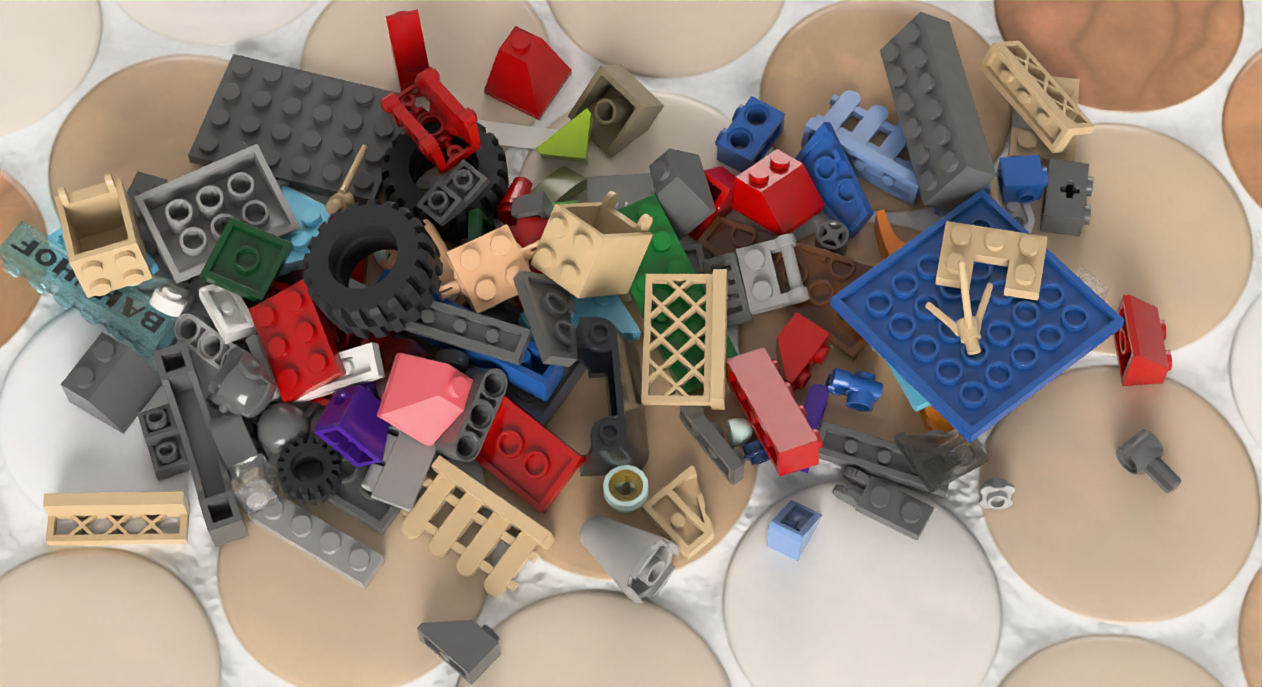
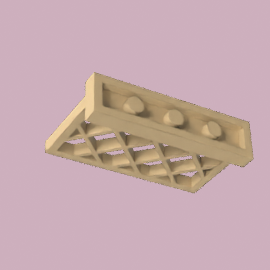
[641,269,728,410]

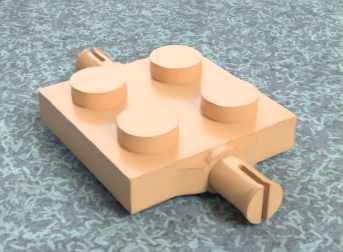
[437,224,540,314]

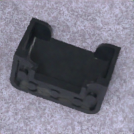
[575,317,649,476]

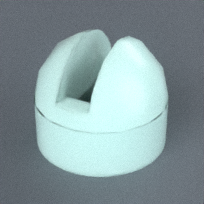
[726,418,753,447]

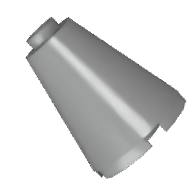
[580,515,679,604]

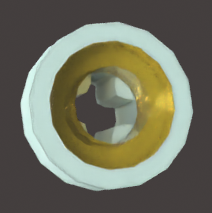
[603,465,649,514]

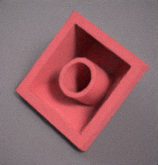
[377,353,473,446]

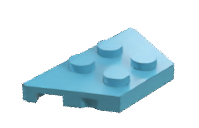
[278,185,331,277]

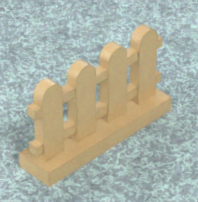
[401,455,555,597]

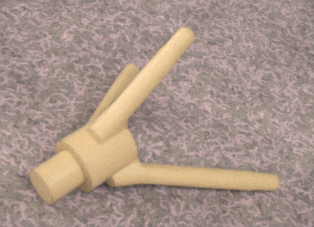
[325,145,368,214]
[925,260,993,355]

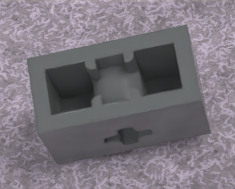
[1040,159,1094,237]

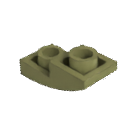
[531,166,587,216]

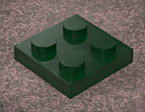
[200,217,293,303]

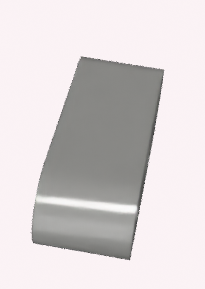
[174,314,251,370]

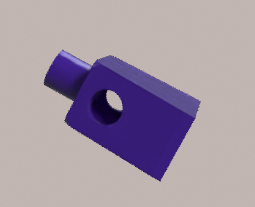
[314,381,389,467]

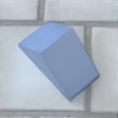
[767,500,822,561]

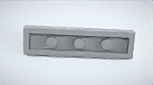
[249,489,385,589]

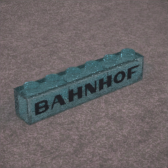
[0,221,179,358]

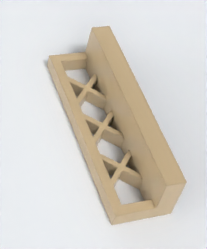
[979,41,1095,154]
[43,491,190,546]

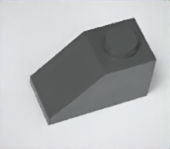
[417,620,501,685]

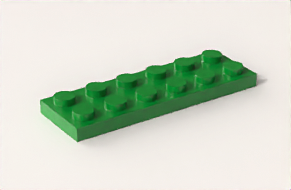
[617,194,738,395]

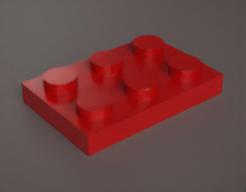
[249,279,346,403]
[474,396,585,514]

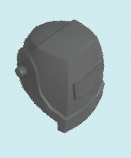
[207,346,276,418]

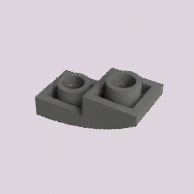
[416,159,490,226]
[137,403,190,481]

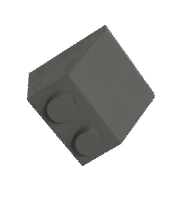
[61,332,162,434]

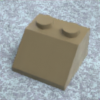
[568,65,664,157]

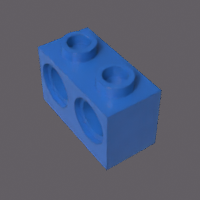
[715,96,785,173]

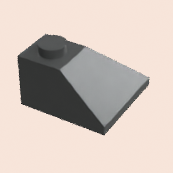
[649,148,716,241]

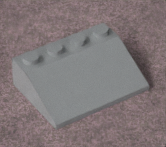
[134,144,300,284]

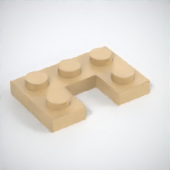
[1008,75,1080,166]
[935,221,1048,301]

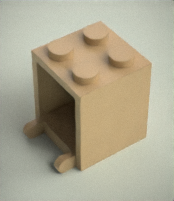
[54,173,153,298]
[531,191,653,298]

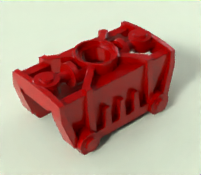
[380,67,481,174]

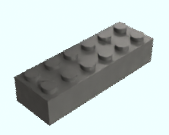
[880,12,997,212]

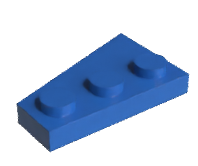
[795,122,874,238]

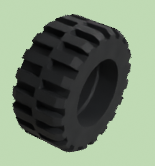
[381,122,509,245]
[303,200,443,338]

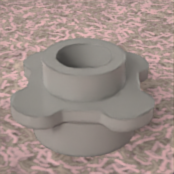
[978,478,1015,510]

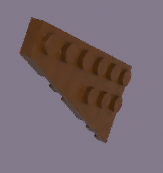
[697,216,875,361]

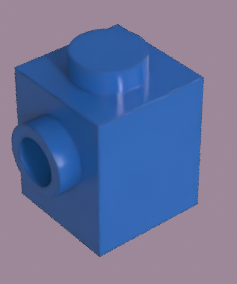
[996,155,1048,204]

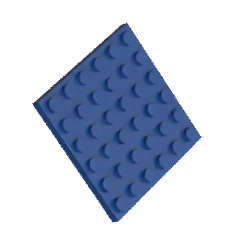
[830,189,1125,443]

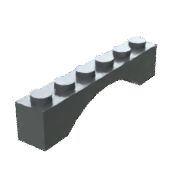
[153,341,249,547]

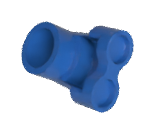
[825,368,883,412]

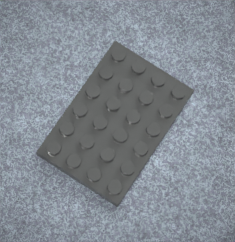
[188,54,412,205]

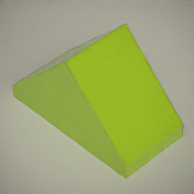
[536,108,594,163]

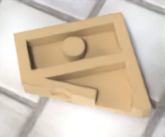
[641,465,714,560]

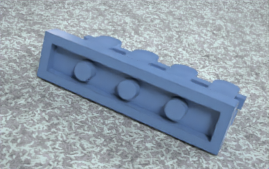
[801,90,920,206]

